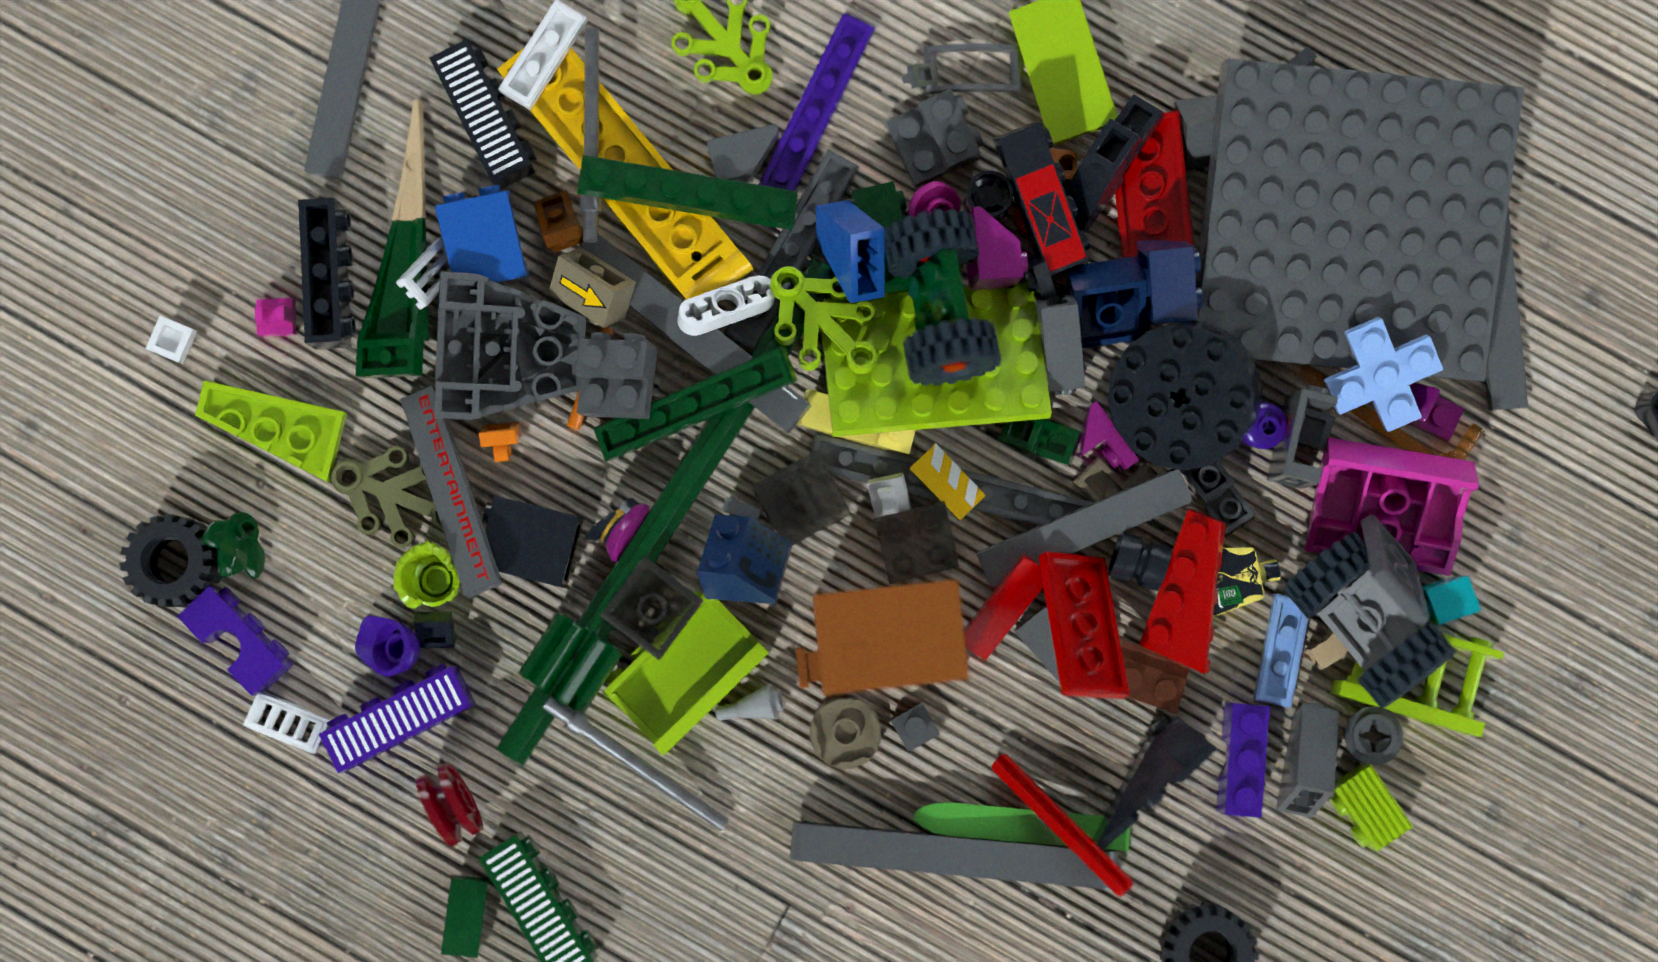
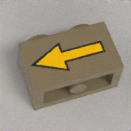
[548,247,636,328]

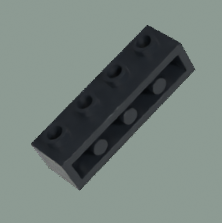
[298,197,356,350]

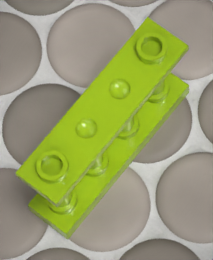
[1330,634,1505,737]

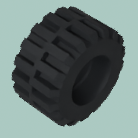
[119,515,222,608]
[1159,902,1259,962]

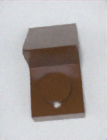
[534,190,584,252]

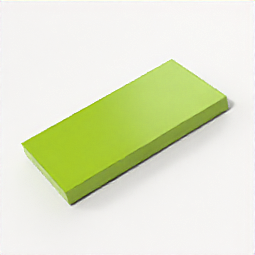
[1008,0,1118,146]

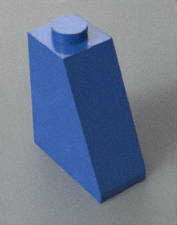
[816,200,885,303]

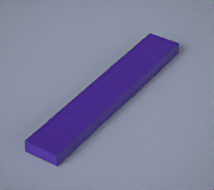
[758,12,875,191]

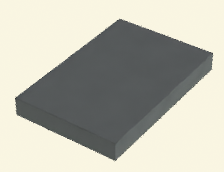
[1361,514,1429,628]

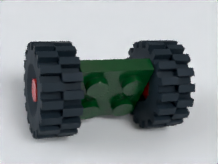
[884,209,1002,385]

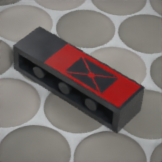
[992,122,1090,275]

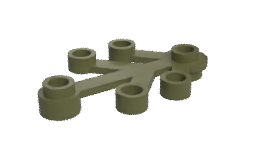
[331,446,443,548]

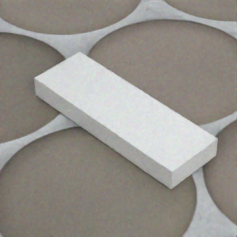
[498,0,588,111]

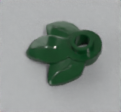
[202,512,265,579]

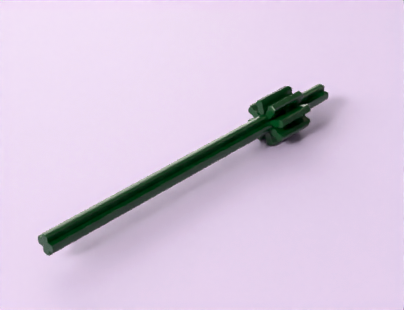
[496,259,836,766]

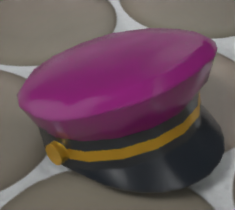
[585,498,650,562]

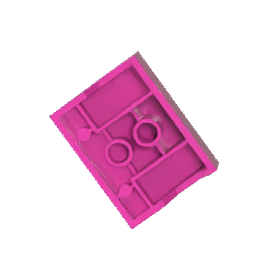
[1305,437,1479,576]

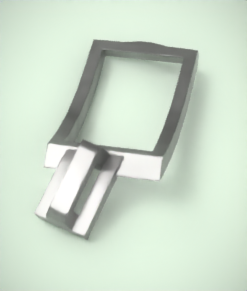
[901,43,1022,94]

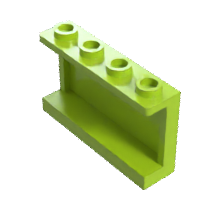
[602,590,770,756]

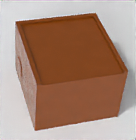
[796,580,969,695]

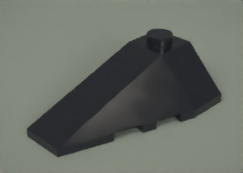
[1092,716,1217,850]

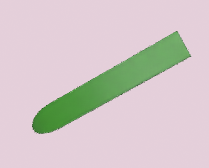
[913,802,1130,851]

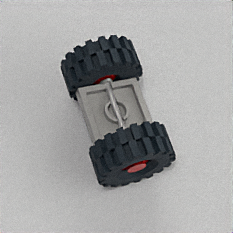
[1283,532,1457,709]

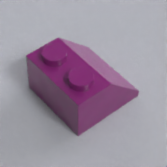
[966,207,1028,290]

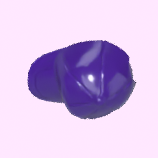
[355,616,420,677]

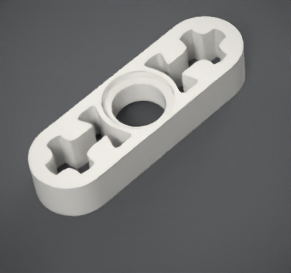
[677,275,775,336]

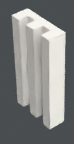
[396,237,451,310]

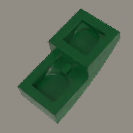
[999,419,1082,467]

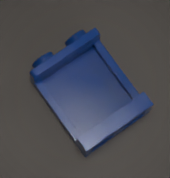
[435,185,530,283]

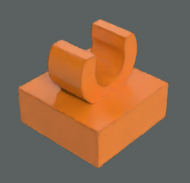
[479,421,521,462]

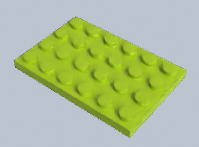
[821,282,1052,437]

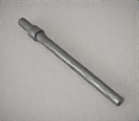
[580,27,602,243]
[542,695,729,831]

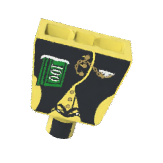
[1213,548,1281,617]

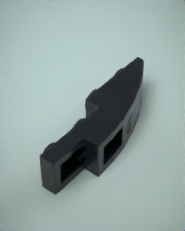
[1065,94,1165,233]

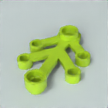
[671,0,773,95]
[770,266,877,374]

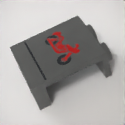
[1266,385,1339,489]

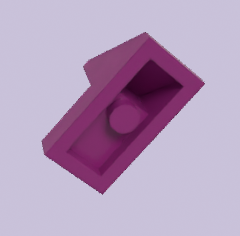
[1408,383,1464,442]
[1078,401,1139,471]

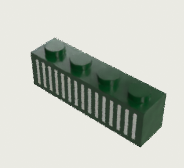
[478,831,598,962]

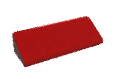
[964,553,1043,660]

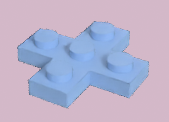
[1323,317,1443,432]

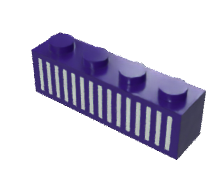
[319,663,477,773]

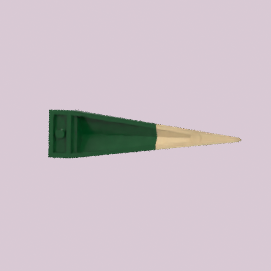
[355,98,428,378]

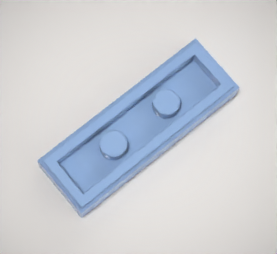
[1253,594,1308,708]

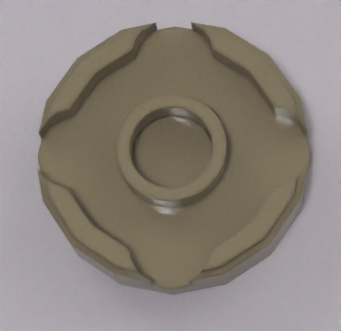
[810,697,882,769]

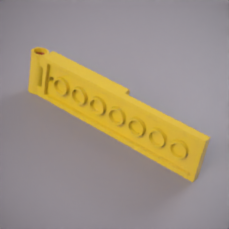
[497,47,754,308]

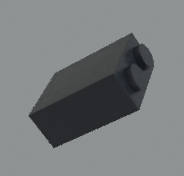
[482,495,583,588]

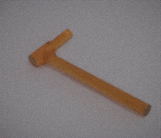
[1297,364,1485,460]

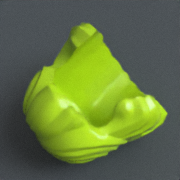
[393,541,461,609]

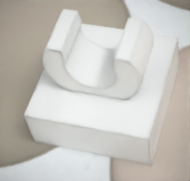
[145,316,197,364]
[867,472,911,518]

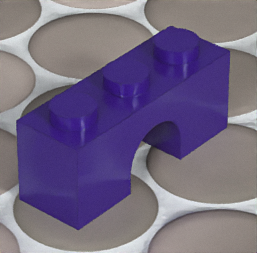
[177,586,293,696]
[1216,702,1270,818]

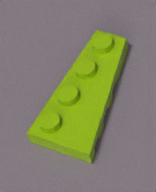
[195,380,347,483]

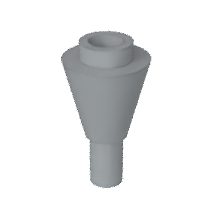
[715,684,784,721]

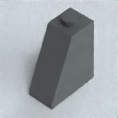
[1033,286,1086,395]
[1276,703,1339,818]

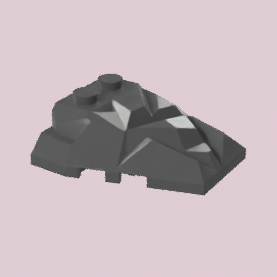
[434,271,586,420]

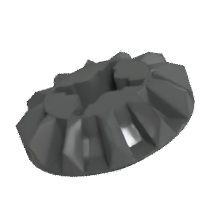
[1343,706,1403,765]

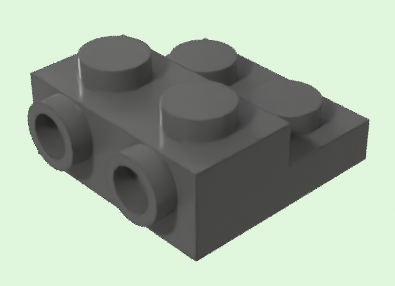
[885,88,984,188]
[575,332,658,419]

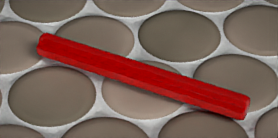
[992,754,1134,897]

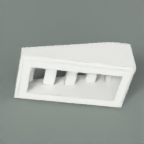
[243,691,330,754]

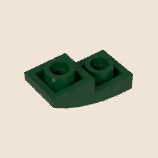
[441,875,489,958]

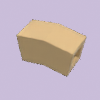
[1306,629,1348,670]

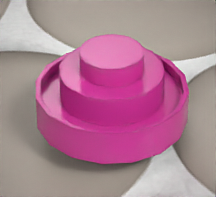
[908,182,961,217]

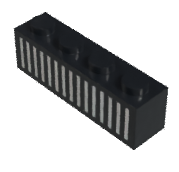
[429,38,537,190]

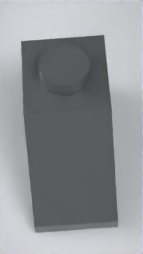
[707,124,779,183]

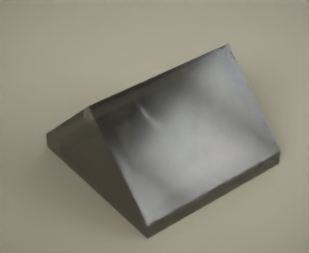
[600,557,704,660]

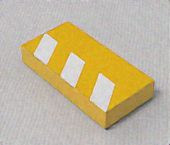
[909,443,986,521]

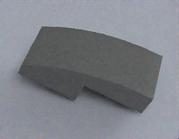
[1183,461,1256,538]

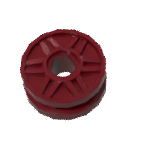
[416,762,483,847]

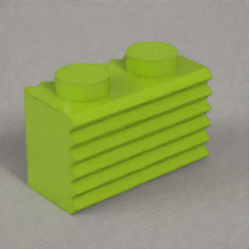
[1329,763,1413,851]

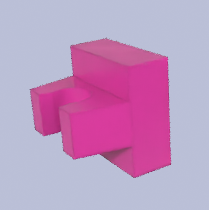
[255,298,296,337]

